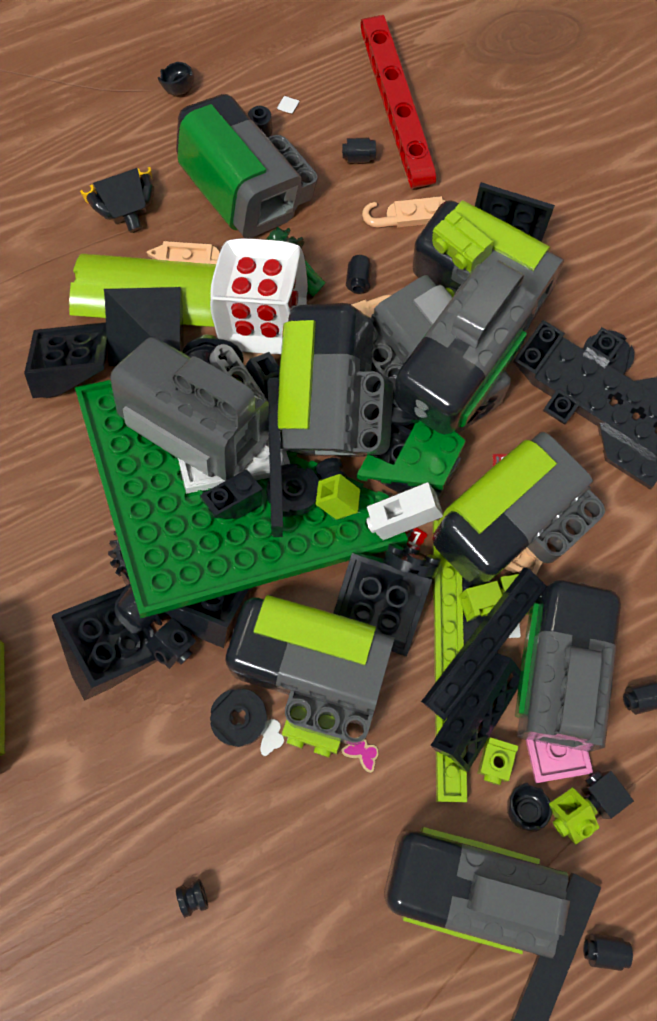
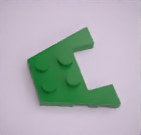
[357,421,466,490]

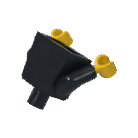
[80,167,154,233]

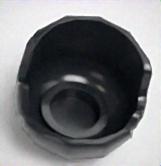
[158,61,194,96]
[507,783,552,832]

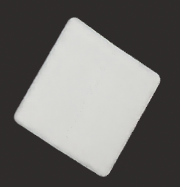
[277,96,299,114]

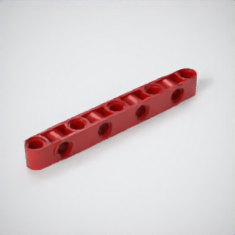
[360,15,436,189]

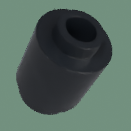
[248,106,273,138]
[342,137,376,163]
[346,255,372,294]
[623,680,657,715]
[583,934,633,971]

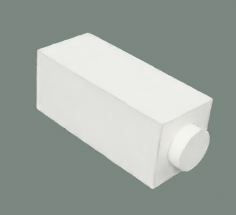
[367,482,443,540]

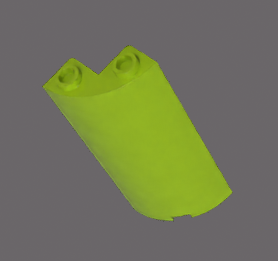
[69,254,216,327]

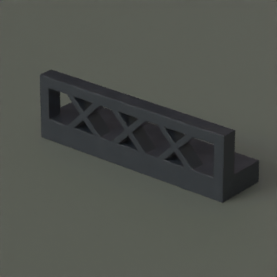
[431,653,521,772]

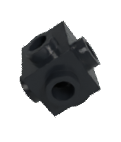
[145,617,196,669]

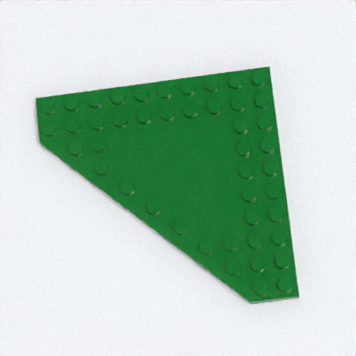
[75,380,408,619]

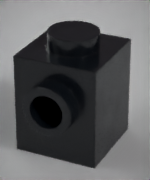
[581,770,634,819]

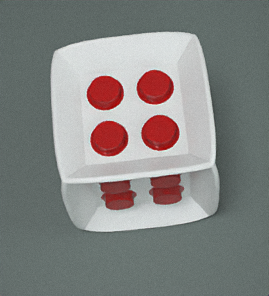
[210,239,308,354]

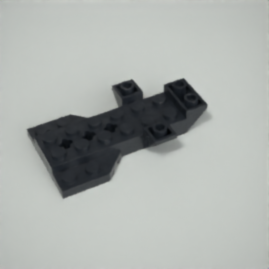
[513,320,657,490]

